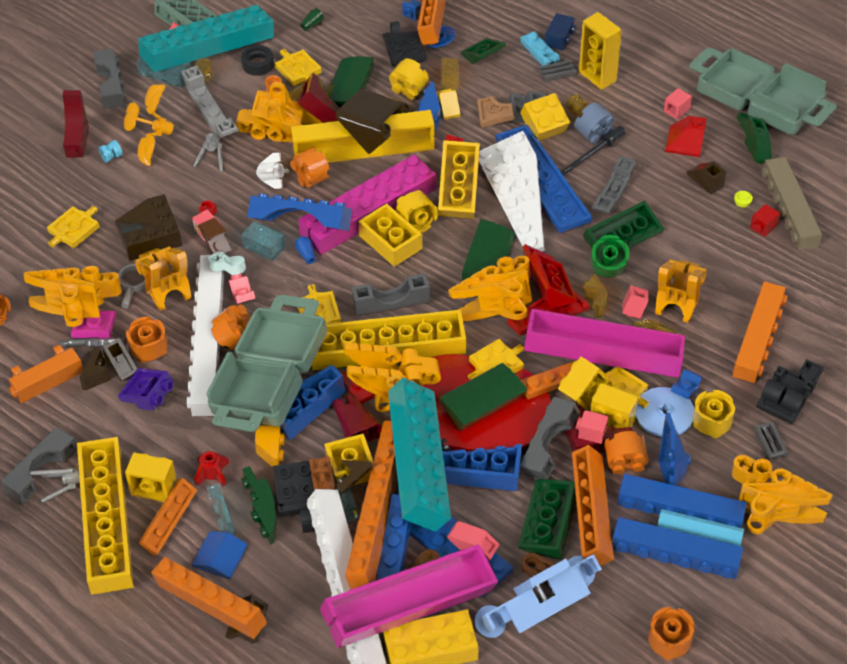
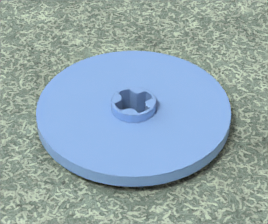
[636,387,694,437]

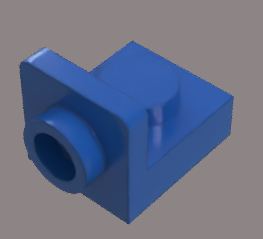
[402,0,422,21]
[671,369,702,399]

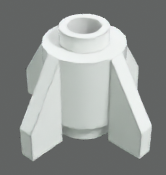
[256,153,289,189]

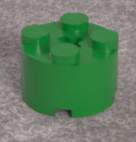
[590,235,629,278]

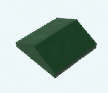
[461,38,506,64]

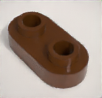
[521,553,557,584]

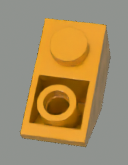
[255,425,285,467]

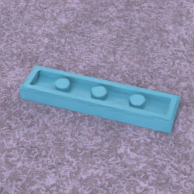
[658,509,744,546]

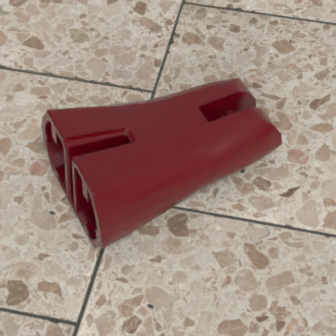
[333,394,382,441]

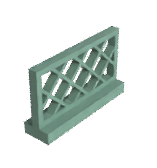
[154,0,218,26]

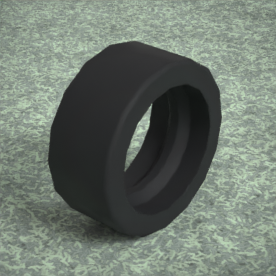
[241,45,274,76]

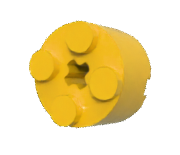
[389,59,429,100]
[396,190,438,233]
[693,390,735,438]

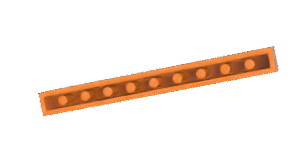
[345,421,398,590]

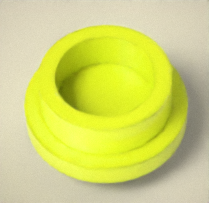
[734,191,753,208]

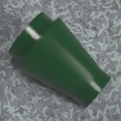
[300,8,324,31]

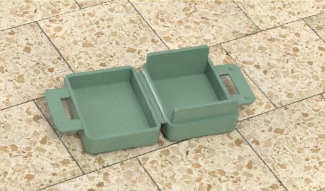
[689,47,837,135]
[207,295,328,432]

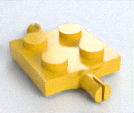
[275,49,322,86]
[47,206,100,249]
[297,284,341,324]
[468,339,524,380]
[604,367,649,409]

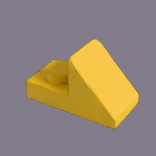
[436,89,460,120]

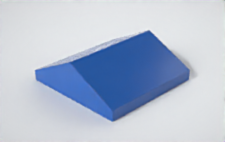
[192,531,248,580]

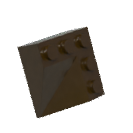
[115,194,182,261]

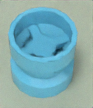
[98,140,122,163]

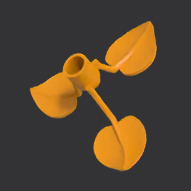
[124,85,173,166]

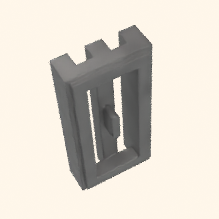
[539,60,576,82]
[753,421,788,461]

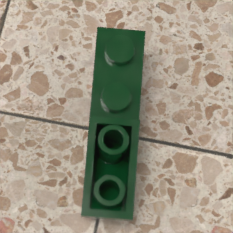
[736,112,772,164]
[241,466,277,545]

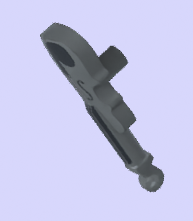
[59,337,126,355]

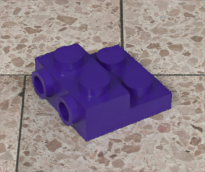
[118,368,174,411]

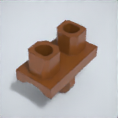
[309,456,335,491]

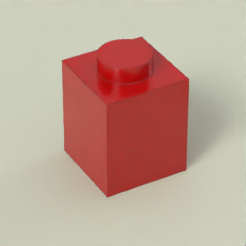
[750,204,780,237]

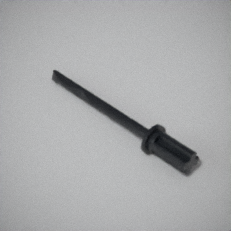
[560,126,626,176]

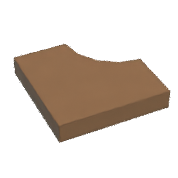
[477,96,515,128]

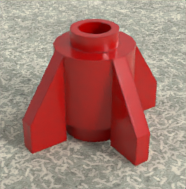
[194,451,229,487]

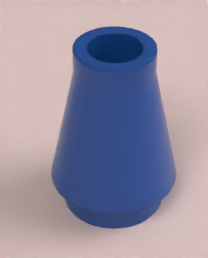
[295,236,316,264]

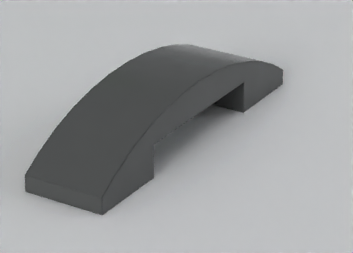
[592,155,637,214]

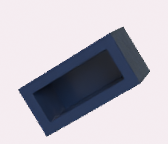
[545,13,577,51]

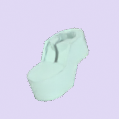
[208,252,246,275]

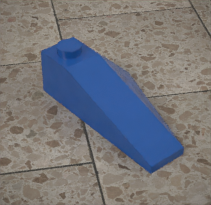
[658,412,691,486]

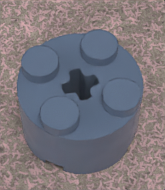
[574,102,615,145]

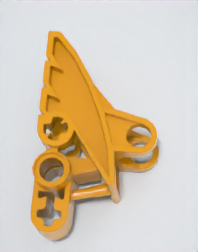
[235,82,322,143]
[134,246,191,311]
[448,255,532,321]
[655,259,707,323]
[24,266,122,327]
[343,342,441,412]
[731,455,833,534]

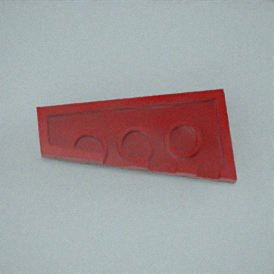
[507,292,590,336]

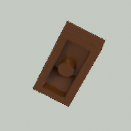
[198,217,231,254]

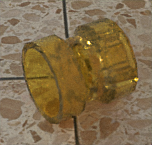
[195,58,213,82]
[566,94,589,118]

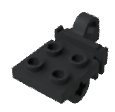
[382,21,427,67]
[756,359,824,425]
[273,461,315,533]

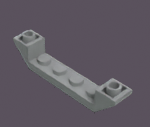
[181,66,238,138]

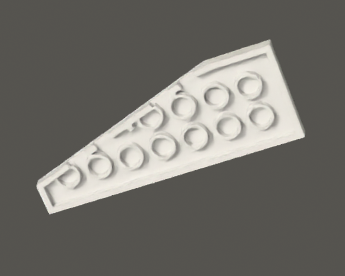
[478,131,545,252]

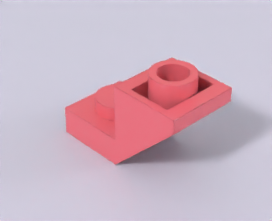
[227,273,255,304]
[447,521,500,561]

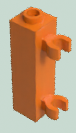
[8,344,83,403]

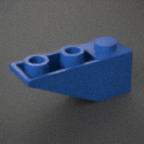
[415,81,440,132]

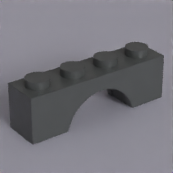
[93,49,126,109]
[351,273,430,316]
[520,397,580,479]
[1,427,77,505]

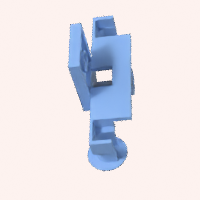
[475,554,602,638]

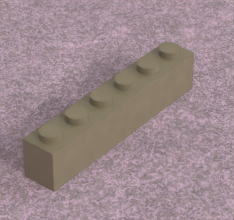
[762,157,822,250]

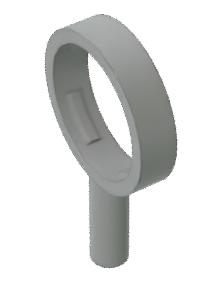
[118,264,146,308]

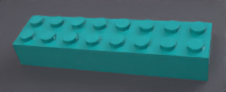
[138,5,274,72]
[388,377,451,532]

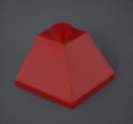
[665,116,707,157]

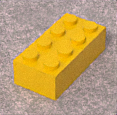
[579,12,622,90]
[438,141,480,219]
[383,609,478,664]

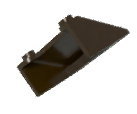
[336,89,413,154]

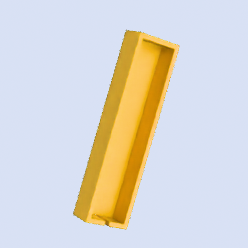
[291,110,435,163]

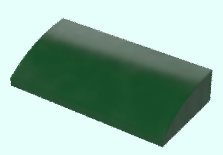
[327,56,374,108]
[583,200,665,258]
[462,219,515,281]
[438,363,527,431]
[518,479,576,559]

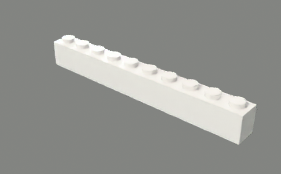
[187,255,224,416]
[307,489,386,664]

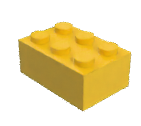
[358,204,422,267]

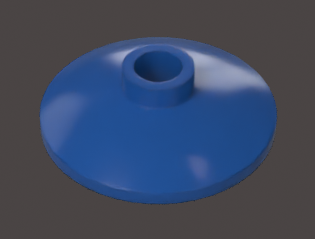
[426,26,456,48]

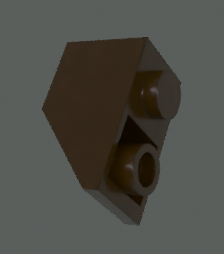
[687,161,726,194]

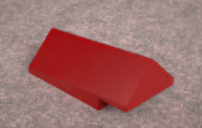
[523,244,577,309]

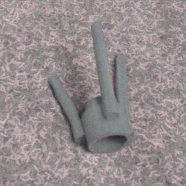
[193,133,223,172]
[30,467,80,502]

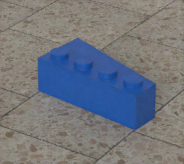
[280,365,346,440]
[442,444,522,491]

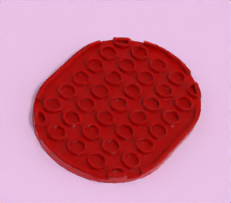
[423,354,551,452]

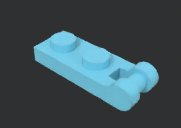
[520,31,560,66]

